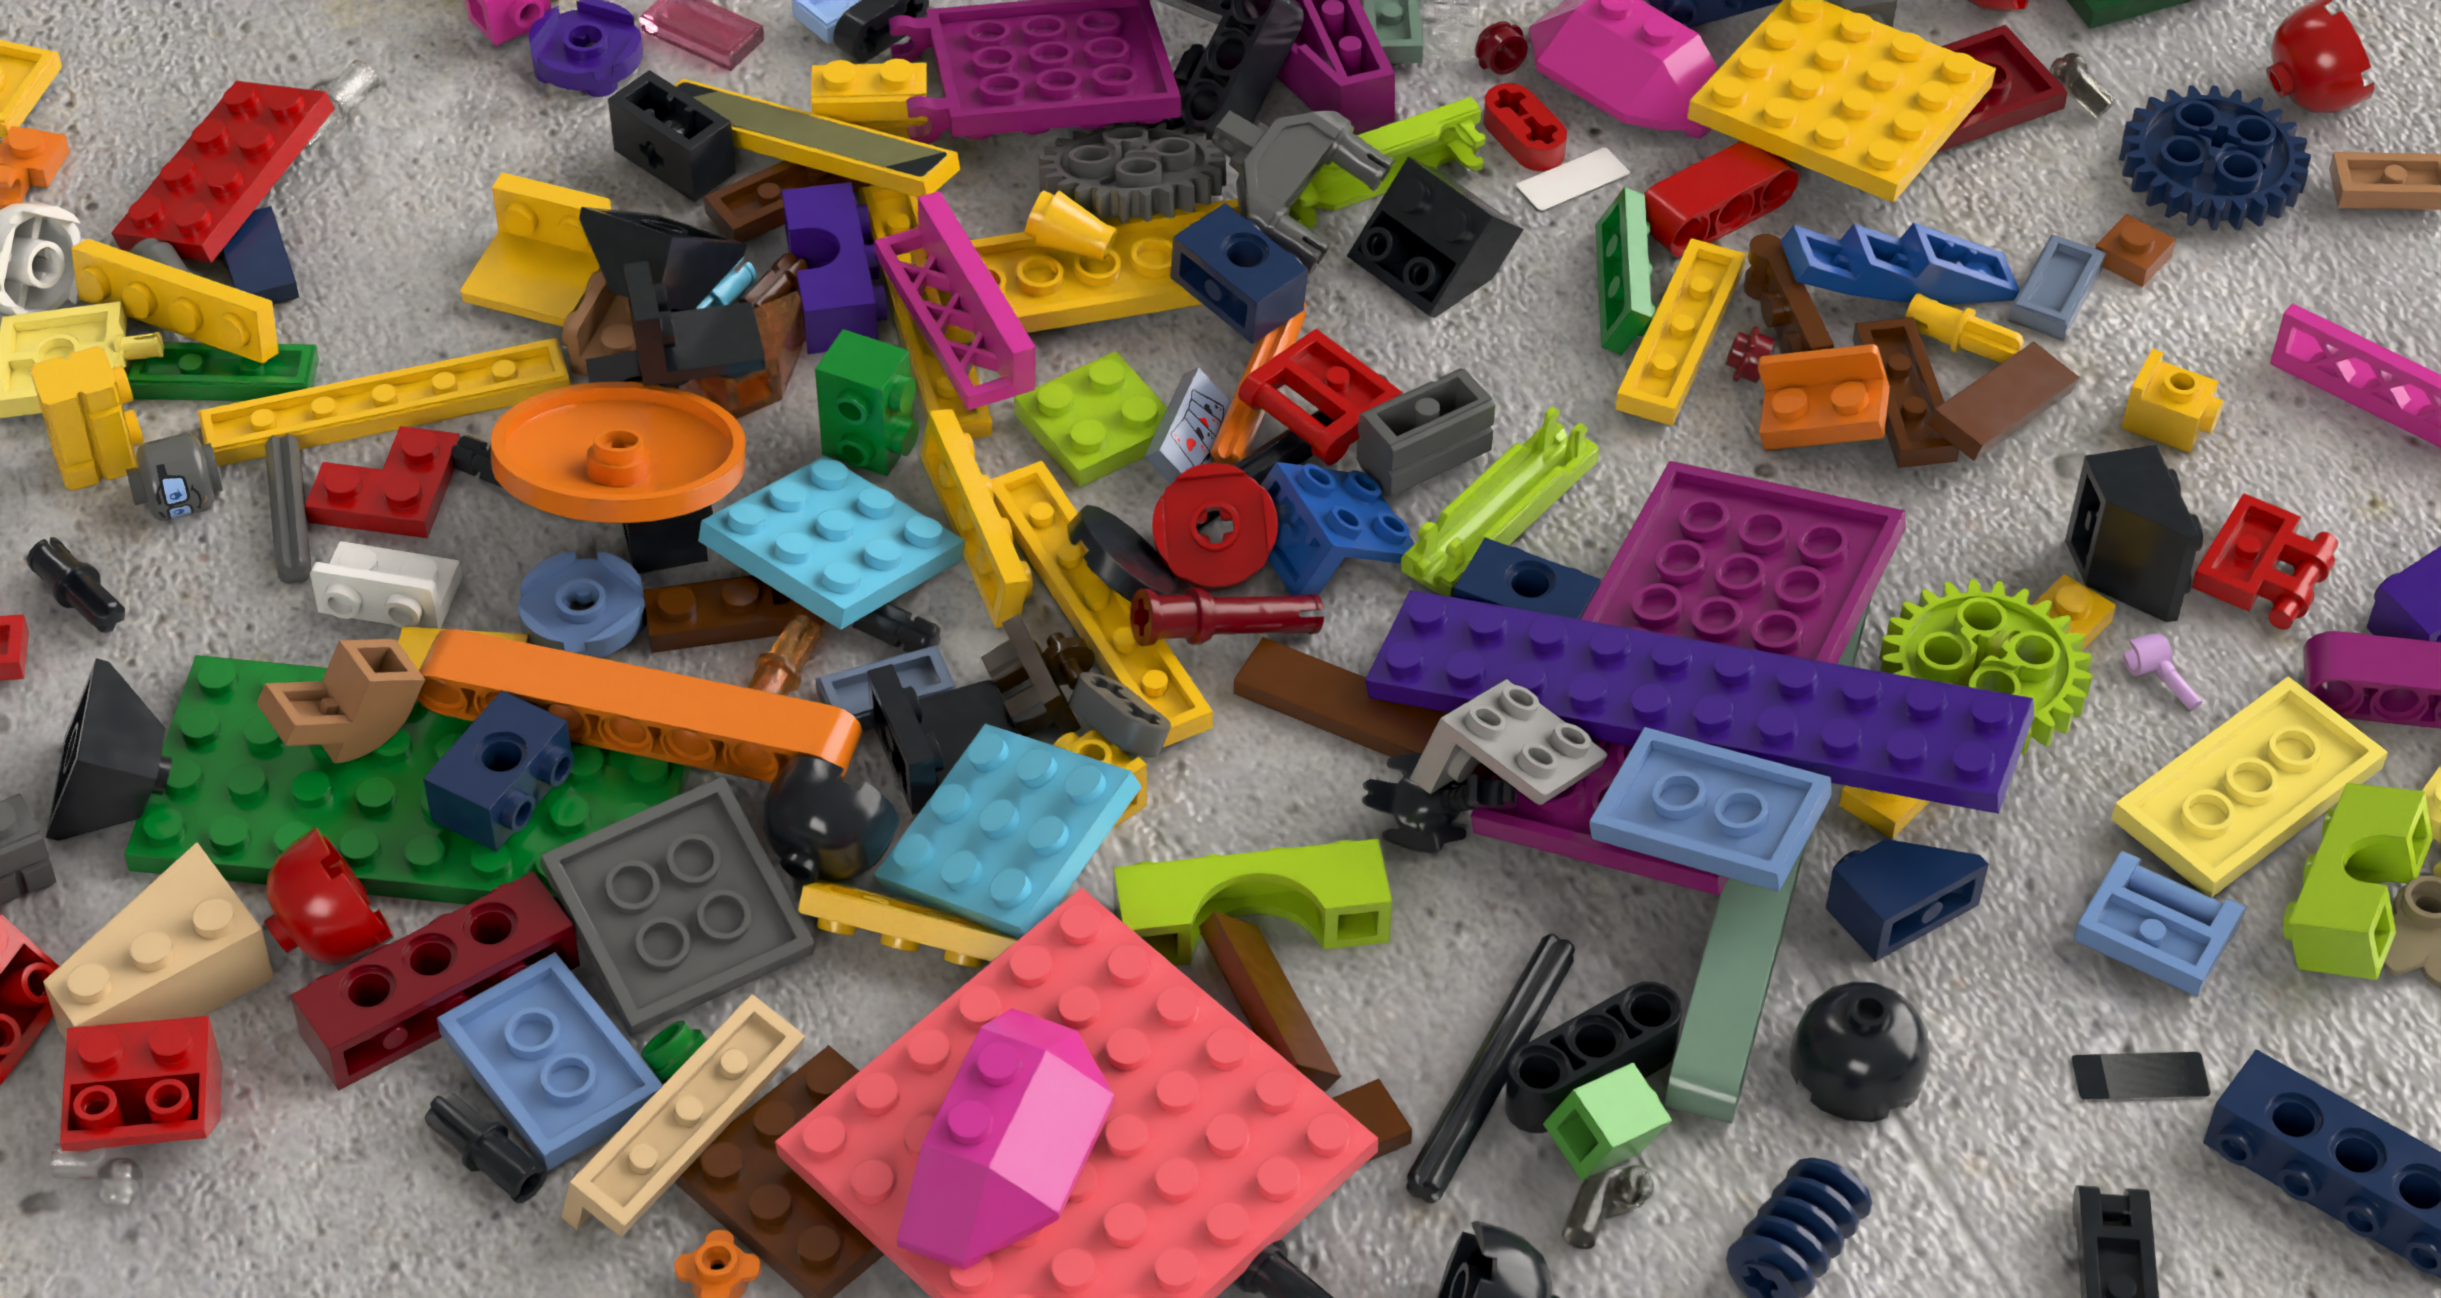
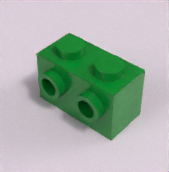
[815,329,919,476]

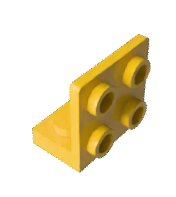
[460,172,611,327]

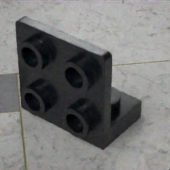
[624,261,766,387]
[867,664,1018,815]

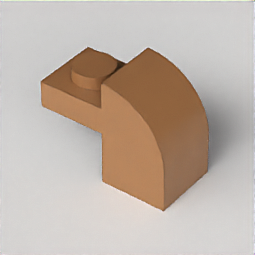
[257,638,425,764]

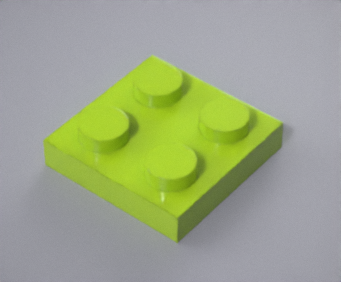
[1014,351,1167,488]

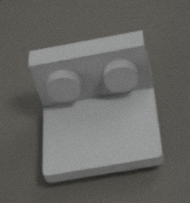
[1410,679,1607,805]

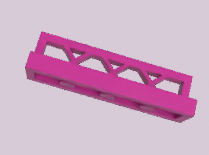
[874,191,1036,410]
[2270,303,2441,448]

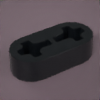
[833,0,929,62]

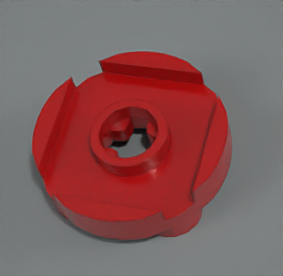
[1152,463,1278,590]

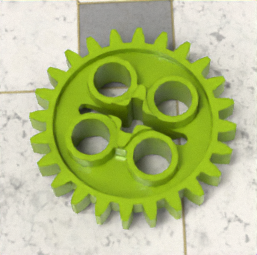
[1879,579,2093,755]

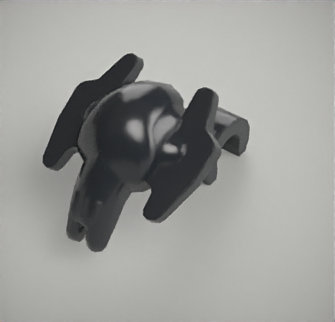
[1362,753,1518,853]

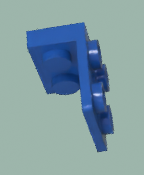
[1261,462,1415,595]

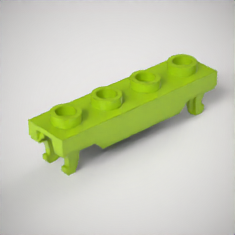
[1288,96,1486,230]
[1401,406,1600,597]

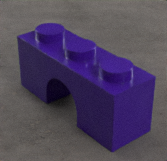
[782,182,888,354]

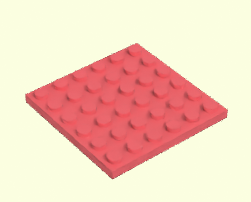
[775,887,1378,1298]

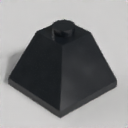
[579,207,747,310]
[45,658,172,841]

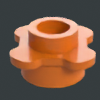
[674,1229,761,1298]

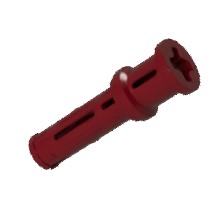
[1130,587,1324,646]

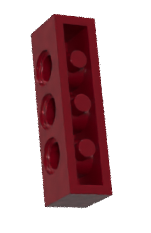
[290,871,580,1091]

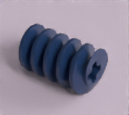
[1726,1157,1873,1298]

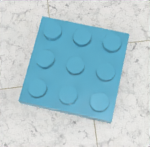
[698,455,966,630]
[874,724,1141,939]

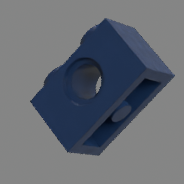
[1170,203,1308,344]
[1454,537,1601,619]
[423,691,574,852]

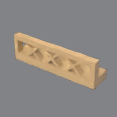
[561,994,805,1238]

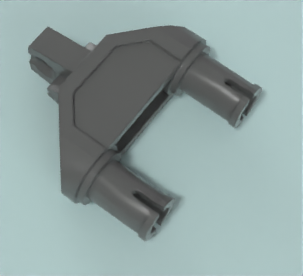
[1211,110,1395,274]

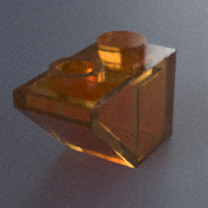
[695,291,805,420]

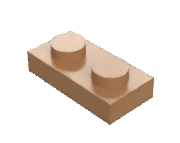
[2329,152,2441,210]

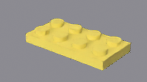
[2111,676,2388,898]

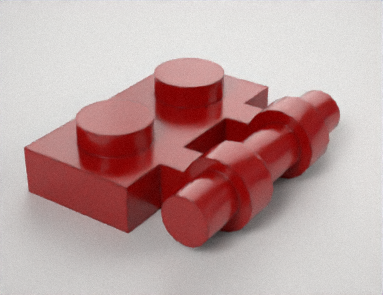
[2191,493,2339,630]

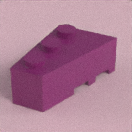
[1277,0,1395,134]

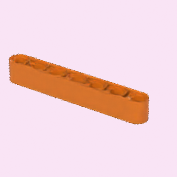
[417,629,862,783]

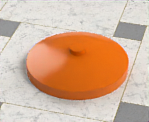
[490,381,746,523]

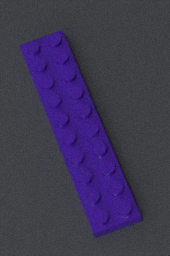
[1365,590,2034,814]

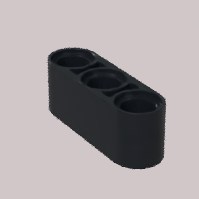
[1505,982,1682,1133]

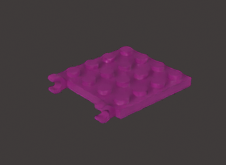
[889,0,1181,144]

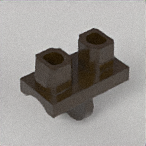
[981,614,1095,737]

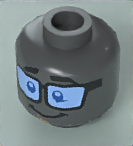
[126,433,223,521]

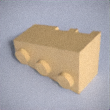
[43,842,274,1041]

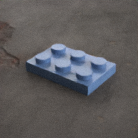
[1589,727,1832,892]
[437,952,663,1172]

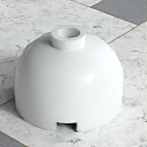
[0,203,85,316]

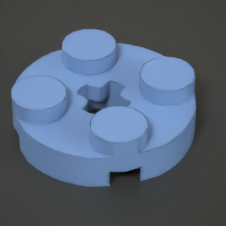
[518,551,647,658]

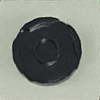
[1067,505,1177,602]

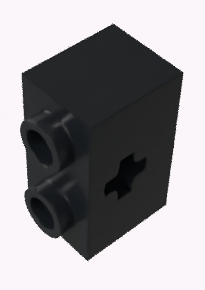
[608,70,736,202]

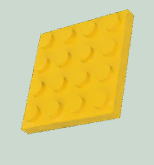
[1687,0,1996,203]

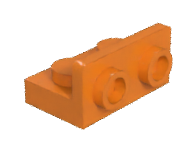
[1758,344,1890,450]

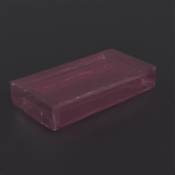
[640,0,764,71]

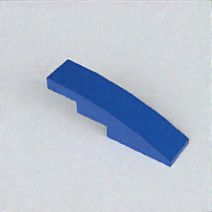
[1780,222,2020,304]

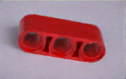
[1644,141,1799,257]

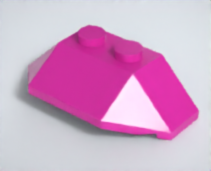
[1528,0,1718,139]
[897,1008,1114,1270]

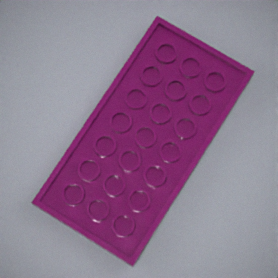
[1470,461,1906,896]

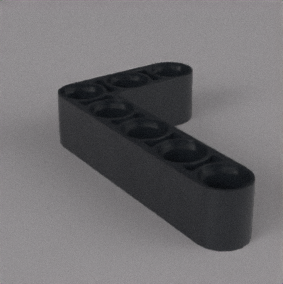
[1156,0,1304,140]

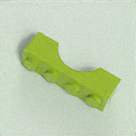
[1113,838,1392,966]

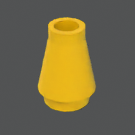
[1025,190,1117,261]

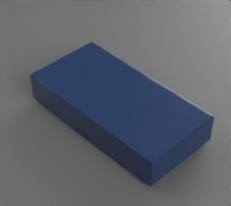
[222,206,299,304]

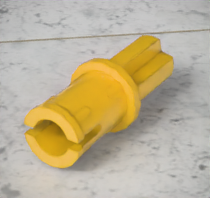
[1905,293,2024,363]

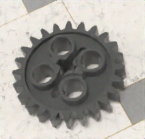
[1038,122,1227,223]

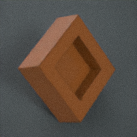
[2095,214,2176,287]

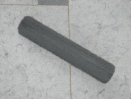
[265,434,312,584]

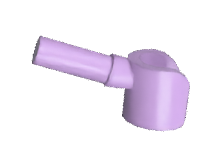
[2124,634,2202,711]

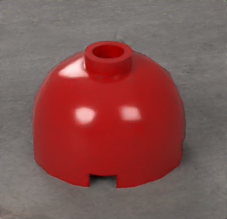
[2267,0,2375,113]
[264,827,395,965]

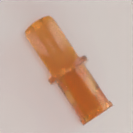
[746,614,823,696]

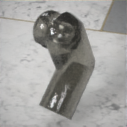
[2049,53,2117,120]
[1562,1165,1654,1249]

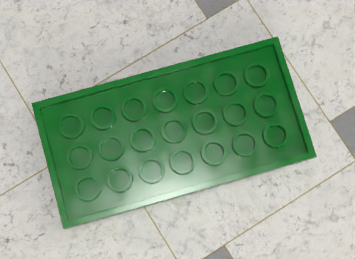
[124,655,691,911]

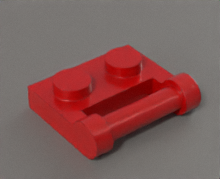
[1238,329,1403,466]

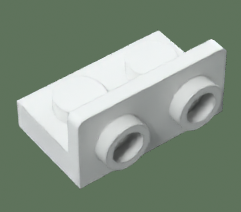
[310,541,463,629]

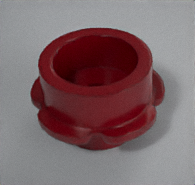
[1474,21,1528,75]
[1725,326,1775,383]

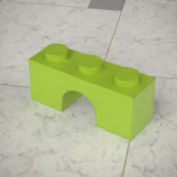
[2283,783,2433,980]

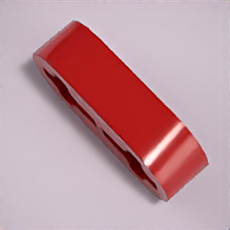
[1483,83,1567,171]

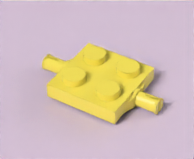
[0,301,164,418]

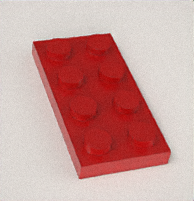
[111,81,335,263]

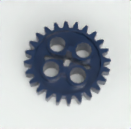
[2119,85,2311,231]

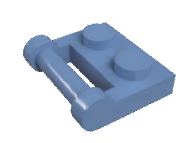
[2073,851,2247,997]

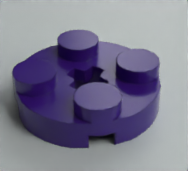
[528,0,643,97]

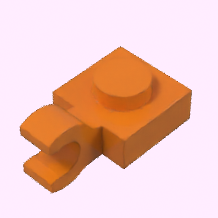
[0,126,70,210]

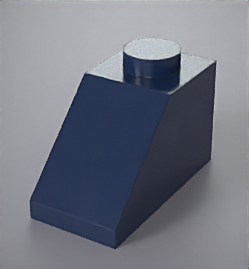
[1825,839,1989,962]

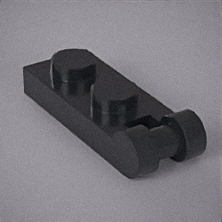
[2072,1185,2159,1298]

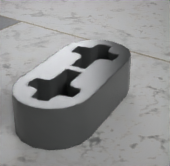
[1068,672,1171,758]

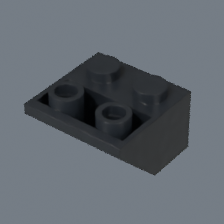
[1347,157,1524,318]
[2065,445,2203,622]

